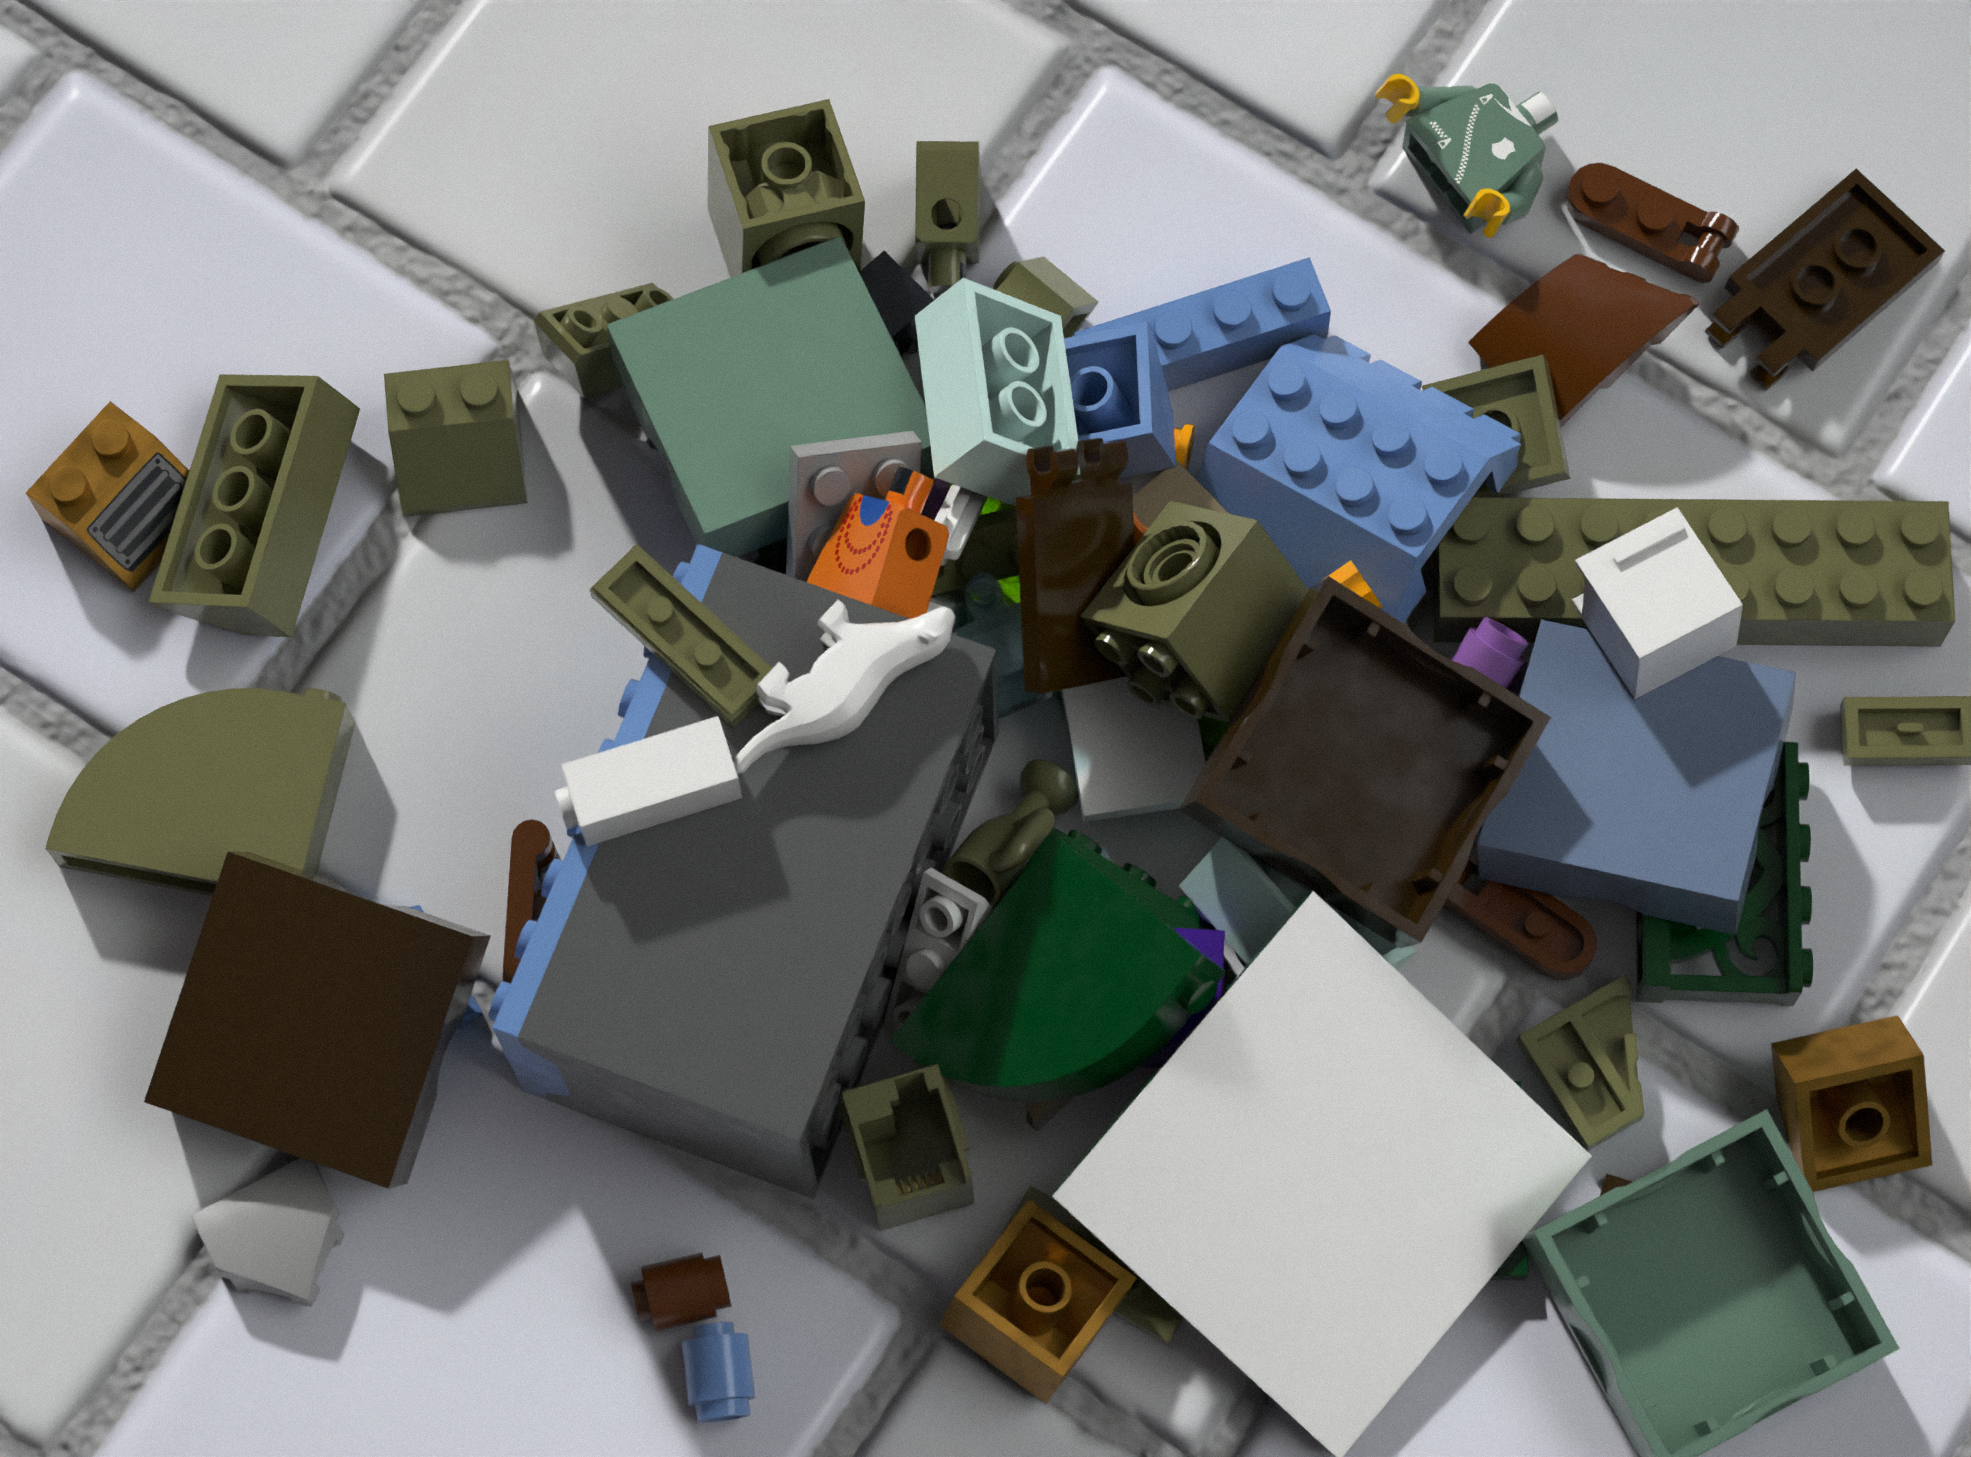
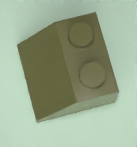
[384,360,528,517]

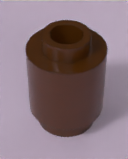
[631,1252,732,1332]

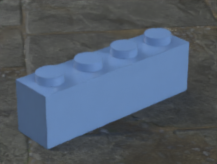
[1074,257,1331,392]

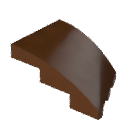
[1468,254,1699,427]

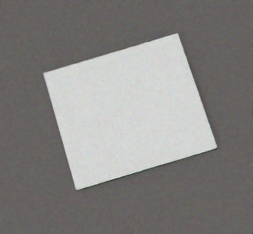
[1050,891,1592,1457]

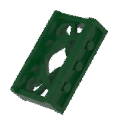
[1636,742,1813,1006]

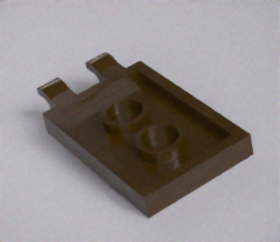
[1705,168,1945,391]
[1016,438,1135,694]

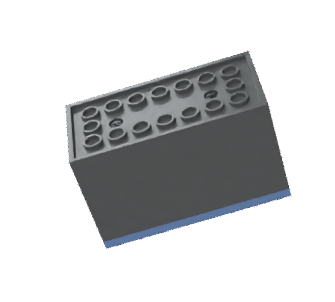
[489,544,999,1199]

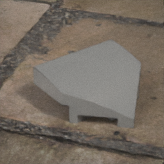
[191,1158,344,1307]

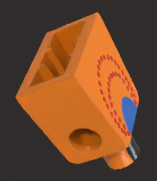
[807,466,949,619]

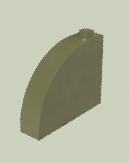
[45,688,356,896]

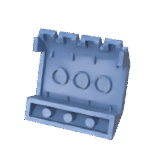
[1196,334,1521,624]

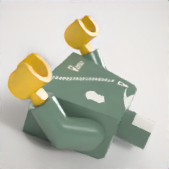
[1374,74,1558,238]

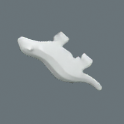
[733,600,955,774]

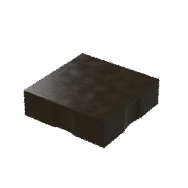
[1179,576,1551,949]
[144,851,491,1189]

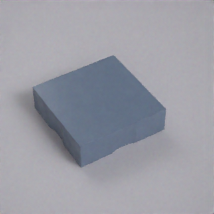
[1477,620,1796,935]

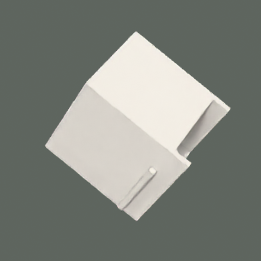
[1572,507,1743,699]

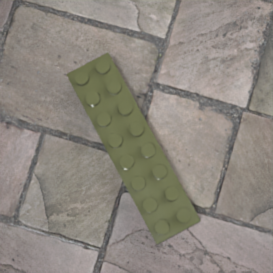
[1432,497,1955,647]

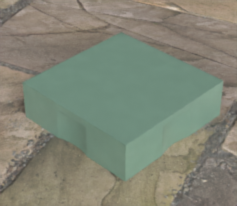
[606,236,937,557]
[1522,1109,1900,1457]

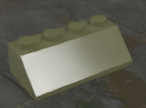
[148,374,360,638]

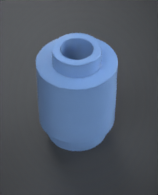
[682,1322,755,1423]

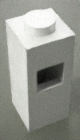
[555,716,743,847]

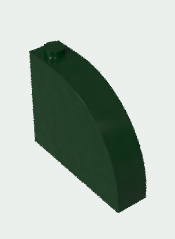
[890,833,1226,1103]

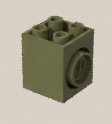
[707,99,865,278]
[1080,501,1308,723]

